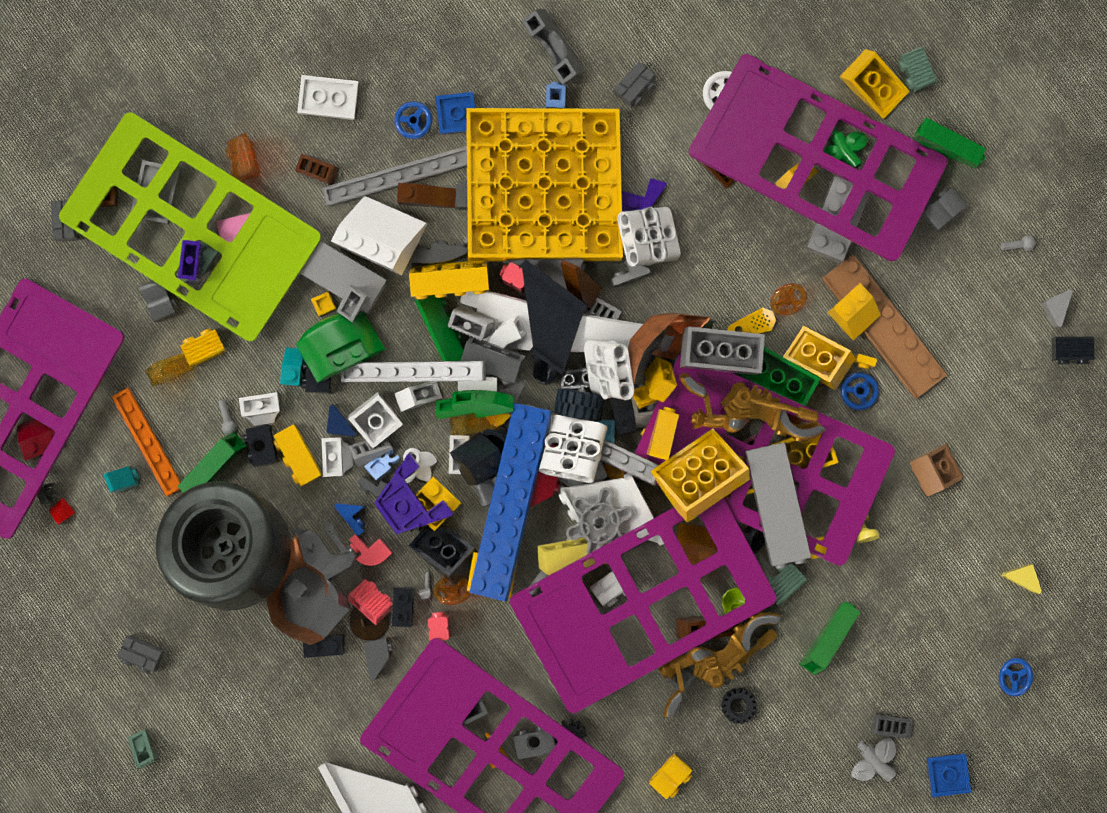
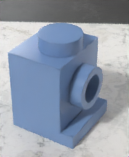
[546,82,566,109]

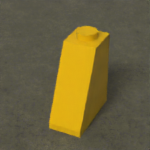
[647,407,679,460]

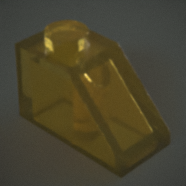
[145,353,194,387]
[449,413,496,435]

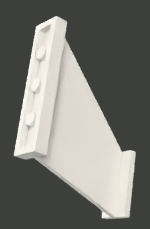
[559,473,664,546]
[318,761,428,813]

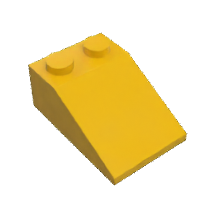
[840,49,910,119]
[783,326,856,390]

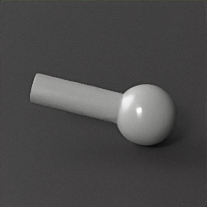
[1001,236,1036,251]
[218,399,237,435]

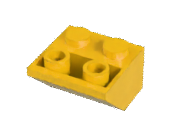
[416,477,462,531]

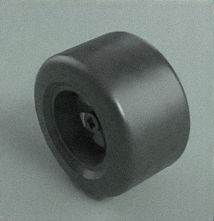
[155,481,291,611]

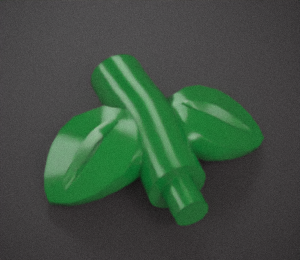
[823,127,867,169]

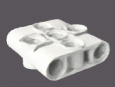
[618,207,681,267]
[584,340,634,400]
[539,415,607,483]

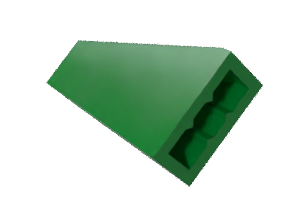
[913,118,986,169]
[178,432,248,493]
[799,601,860,675]

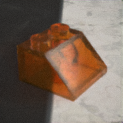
[225,133,261,182]
[676,523,716,565]

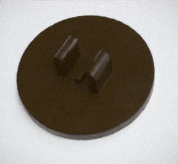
[349,607,388,640]

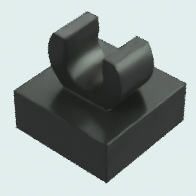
[37,483,58,505]

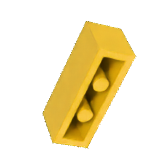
[273,424,323,486]

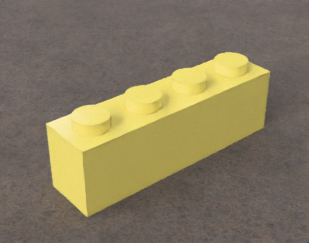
[538,538,608,575]

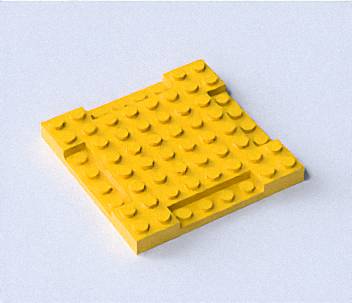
[466,108,623,261]

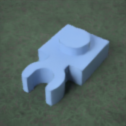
[364,449,400,482]

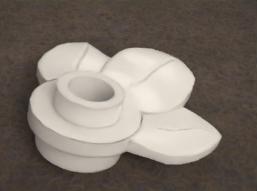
[403,448,437,484]

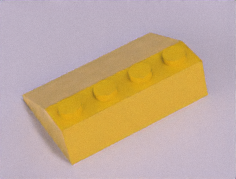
[409,261,489,299]
[651,429,750,523]

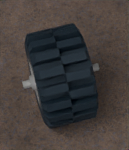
[553,386,605,422]

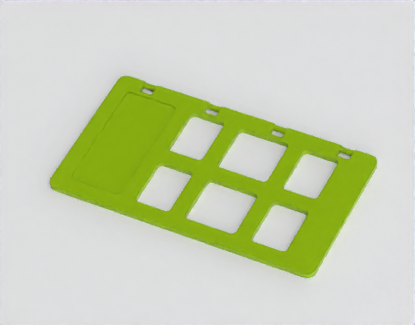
[59,112,321,342]

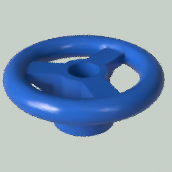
[394,101,432,139]
[841,372,879,410]
[999,658,1033,696]

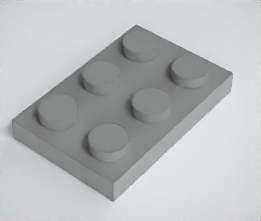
[131,160,181,225]

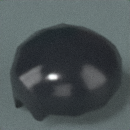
[533,360,559,385]

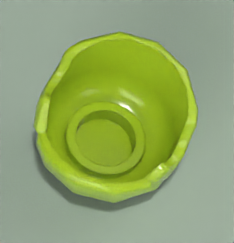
[722,587,745,614]

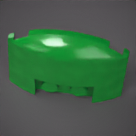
[296,311,386,383]

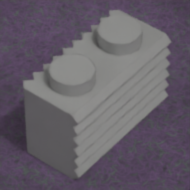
[448,306,495,341]

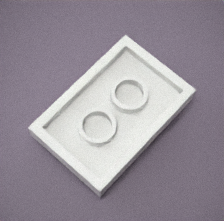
[297,75,359,120]

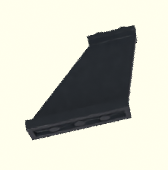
[521,259,589,374]

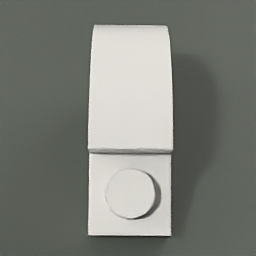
[488,316,526,385]

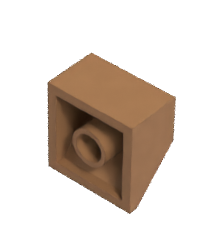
[909,444,963,497]

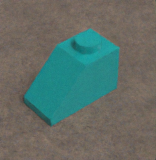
[280,347,304,387]
[103,466,140,493]

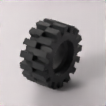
[721,688,757,724]

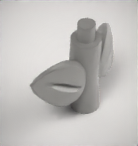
[851,738,897,782]

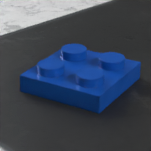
[435,92,475,135]
[926,753,971,797]

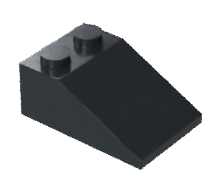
[408,523,478,586]

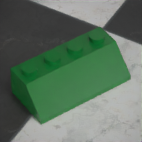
[414,295,464,361]
[734,347,821,406]

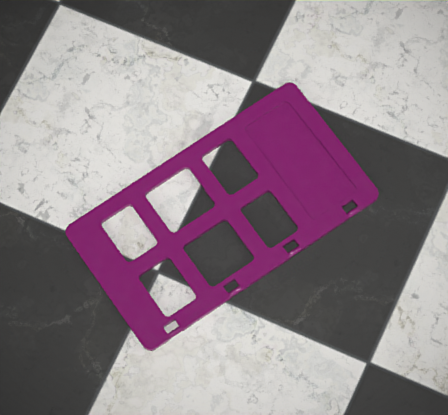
[688,54,947,262]
[0,279,125,539]
[634,354,895,566]
[510,498,776,713]
[360,638,624,813]

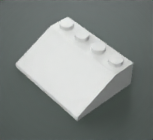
[331,196,427,275]

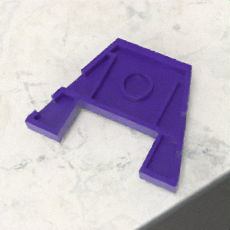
[621,178,667,212]
[374,453,454,534]

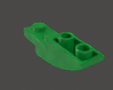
[435,390,515,419]

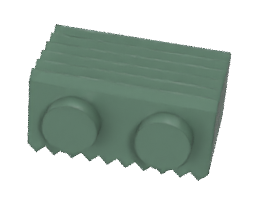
[898,47,937,93]
[767,562,807,606]

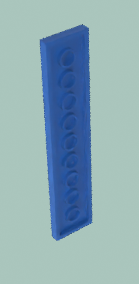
[469,403,552,602]

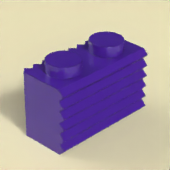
[178,240,205,283]

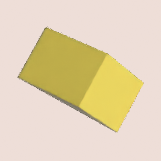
[1001,564,1042,594]

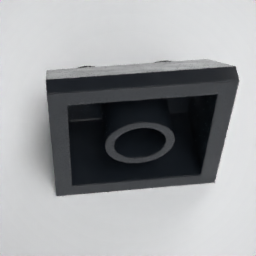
[449,432,502,485]

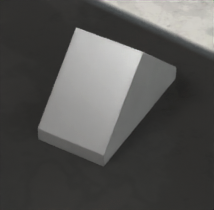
[337,284,370,322]
[1041,289,1073,329]

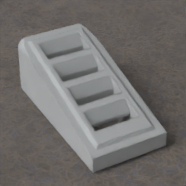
[584,298,622,320]
[348,438,393,467]

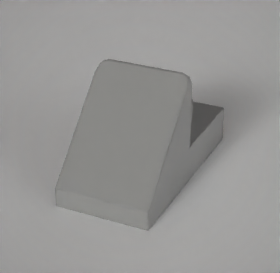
[611,258,651,287]

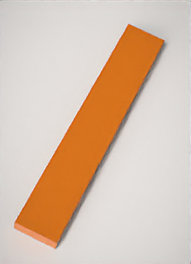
[111,387,181,497]

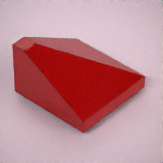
[49,498,76,525]

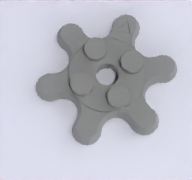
[566,487,633,559]

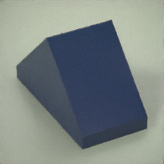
[326,404,358,437]

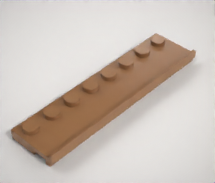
[821,254,947,399]

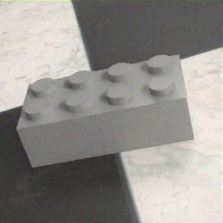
[805,176,870,264]
[680,327,765,375]

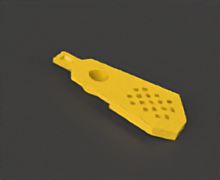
[727,307,776,334]

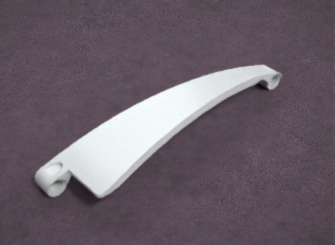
[460,290,643,352]

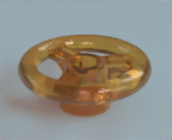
[770,283,807,315]
[433,577,471,605]

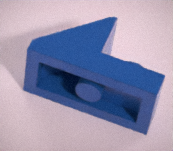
[334,504,365,536]

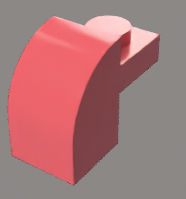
[349,534,393,566]

